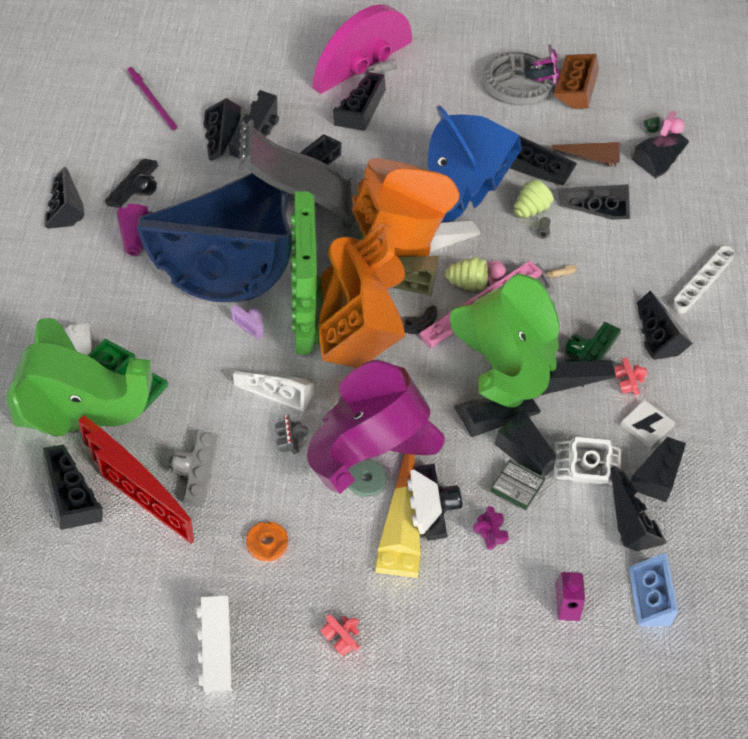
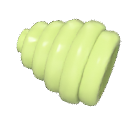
[513,179,554,218]
[445,257,488,293]

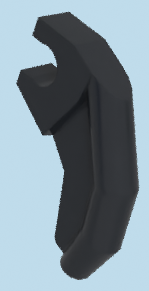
[404,305,438,334]

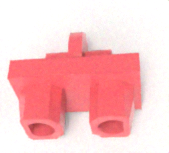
[614,357,648,396]
[321,614,360,656]

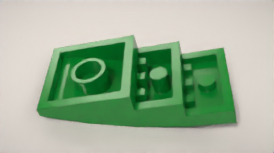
[87,338,168,411]

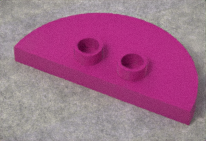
[312,4,412,94]

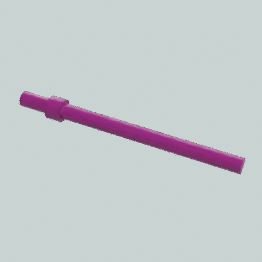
[127,67,177,131]

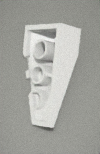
[430,221,481,251]
[233,371,314,412]

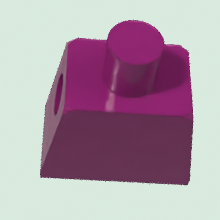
[555,572,585,621]

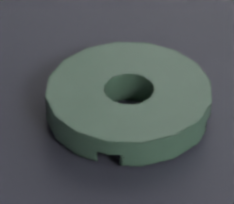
[348,459,386,497]

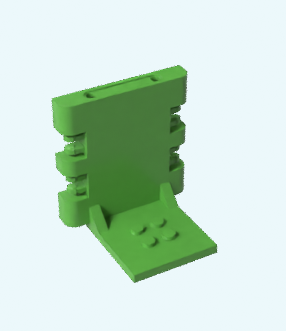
[291,192,323,354]

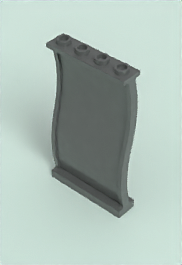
[238,120,357,230]

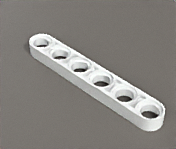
[672,246,735,313]

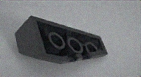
[203,98,241,161]
[541,359,616,395]
[454,399,541,437]
[610,466,667,551]

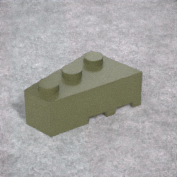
[392,256,439,296]

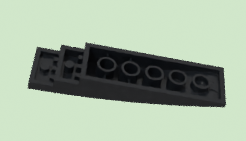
[509,136,577,186]

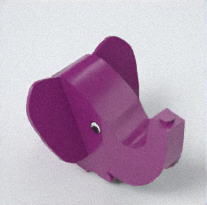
[307,360,445,494]

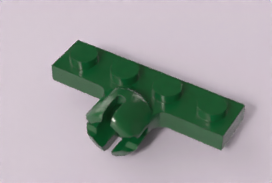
[566,321,621,388]

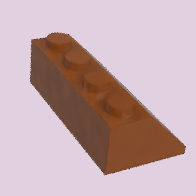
[554,54,599,109]

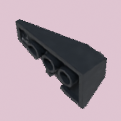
[632,133,689,179]
[44,166,85,229]
[560,184,630,220]
[637,290,693,360]

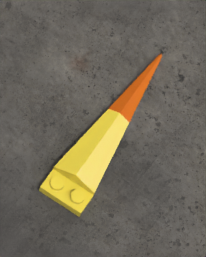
[375,454,420,578]

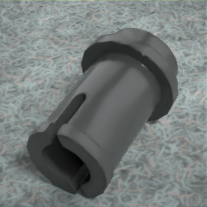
[536,217,551,239]

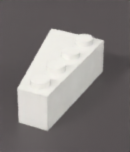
[197,596,232,692]

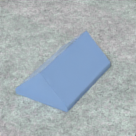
[629,552,678,626]

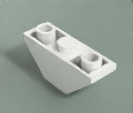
[407,470,442,534]

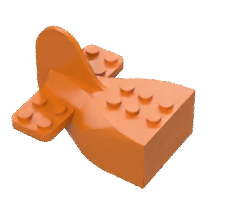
[318,223,405,368]

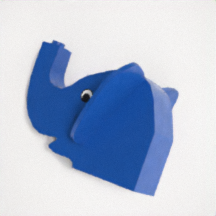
[428,105,522,223]

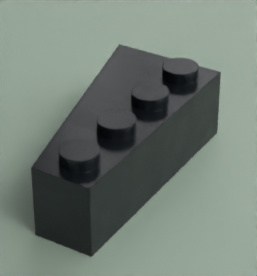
[332,72,386,131]
[229,90,279,158]

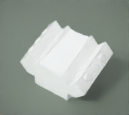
[554,437,621,485]

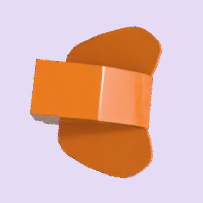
[352,158,460,257]

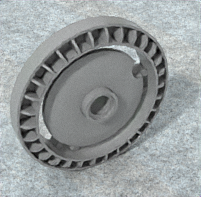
[482,51,554,105]

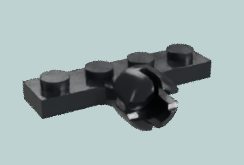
[104,159,159,208]
[415,463,463,541]

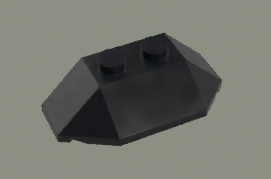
[300,134,342,165]

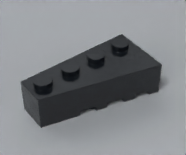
[43,444,103,530]

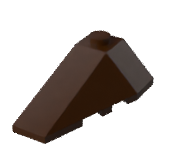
[552,142,621,167]

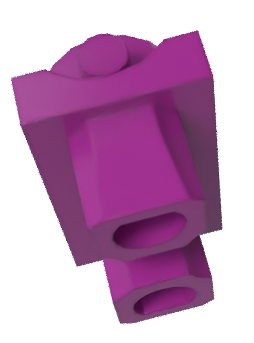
[473,506,509,550]

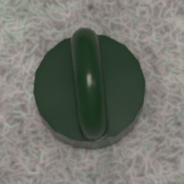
[643,117,660,133]

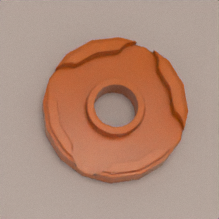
[246,521,288,562]

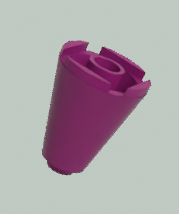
[117,204,152,256]

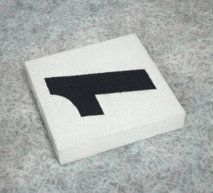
[620,400,676,448]

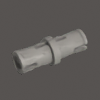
[365,59,397,75]

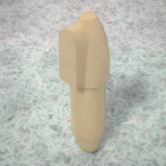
[546,265,577,278]

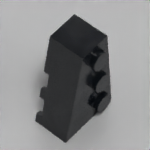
[495,409,556,477]
[630,437,686,502]

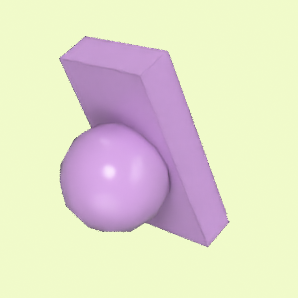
[231,305,263,340]

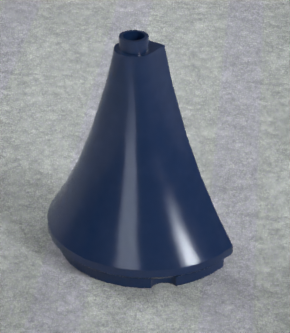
[137,173,292,303]

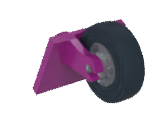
[524,45,559,84]

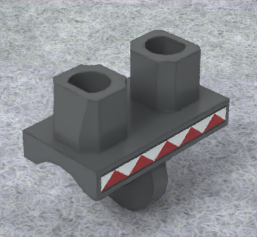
[275,414,309,455]

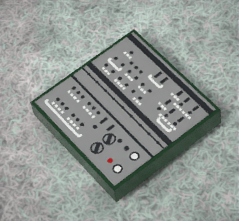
[490,459,546,510]

